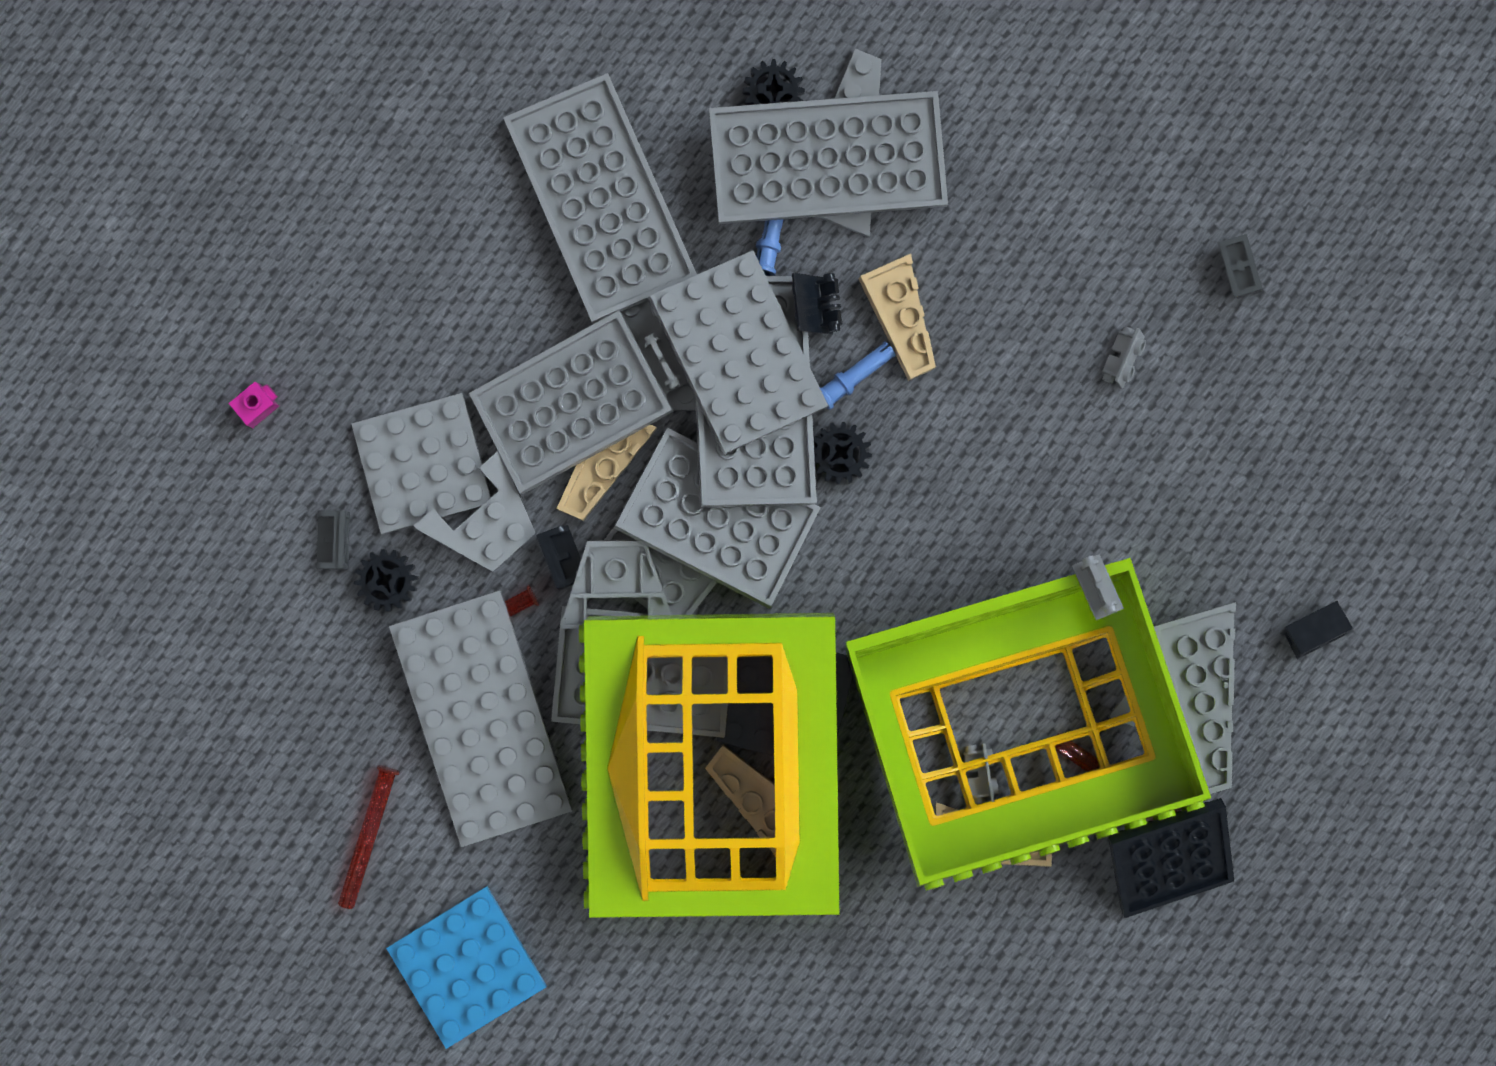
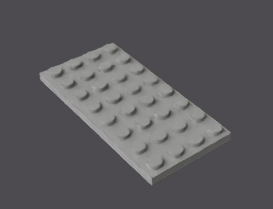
[503,73,697,324]
[709,91,948,224]
[692,276,817,507]
[389,590,572,847]

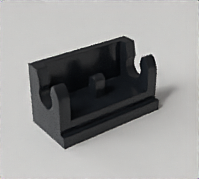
[536,525,581,590]
[1284,601,1353,659]

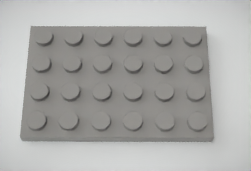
[648,250,828,455]
[469,310,673,495]
[614,428,821,609]
[551,606,728,738]

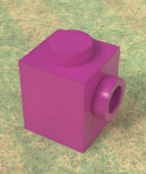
[228,381,279,428]

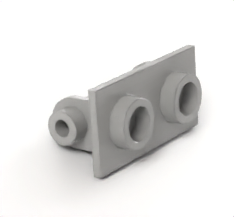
[1102,326,1146,389]
[638,331,689,394]
[1072,554,1124,620]
[963,743,999,804]

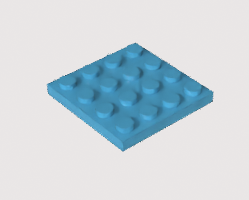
[386,886,547,1049]

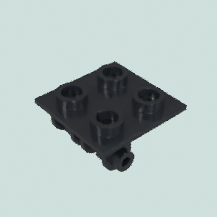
[792,273,843,334]

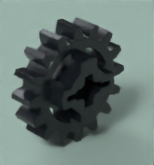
[742,59,805,105]
[814,422,872,485]
[354,549,419,612]

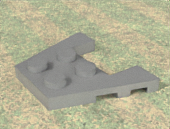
[414,451,535,572]
[561,540,672,629]

